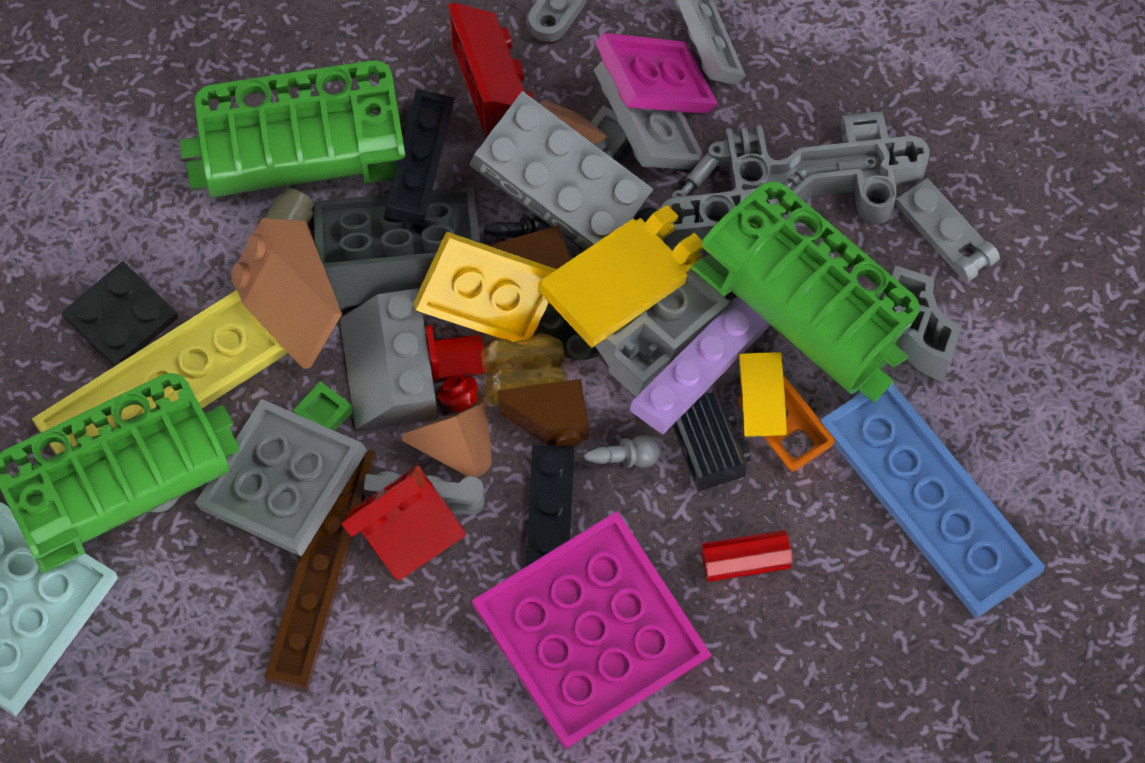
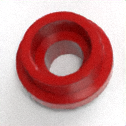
[437,375,478,412]

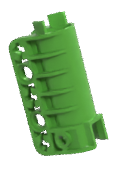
[180,61,405,198]
[690,181,920,403]
[0,373,240,574]

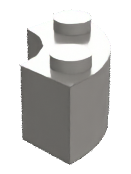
[892,265,962,383]

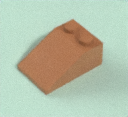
[231,218,342,369]

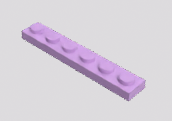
[629,296,771,435]

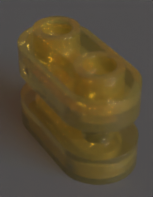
[481,334,568,405]

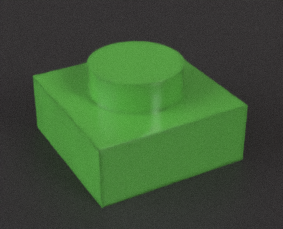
[293,381,353,431]

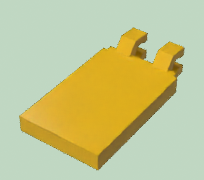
[538,205,704,348]

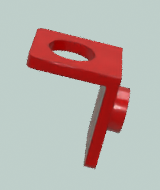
[425,325,487,382]

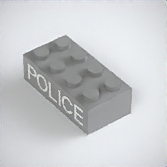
[469,91,653,251]

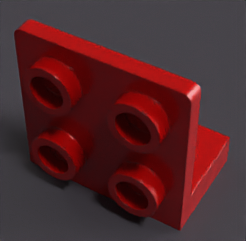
[341,465,466,580]

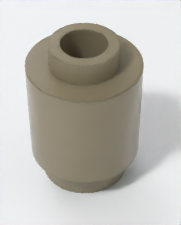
[265,188,314,225]

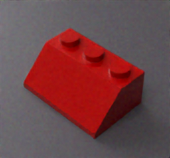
[448,3,534,138]

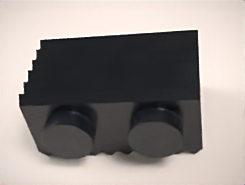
[672,390,751,492]

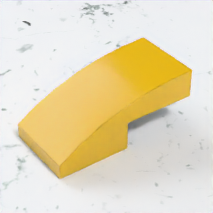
[739,352,787,437]

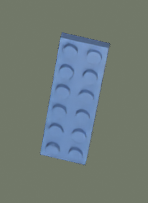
[820,384,1045,619]

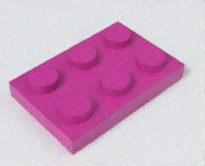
[595,33,718,114]

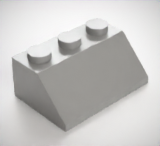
[340,288,438,432]

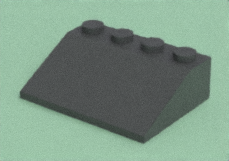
[314,186,480,309]

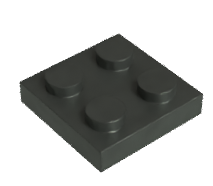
[61,261,179,367]

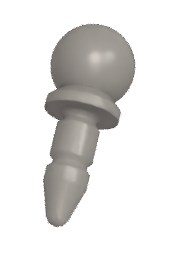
[584,435,660,468]

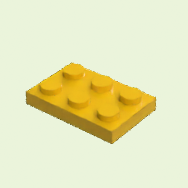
[413,231,557,347]

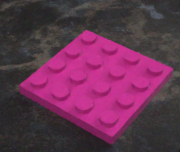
[471,511,712,750]

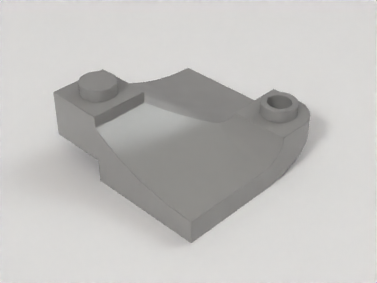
[595,268,730,397]

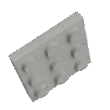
[195,399,367,557]

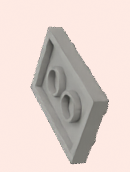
[594,61,704,170]

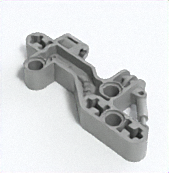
[660,111,930,247]

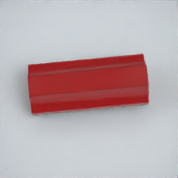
[701,530,792,582]

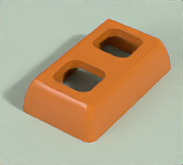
[737,375,835,472]

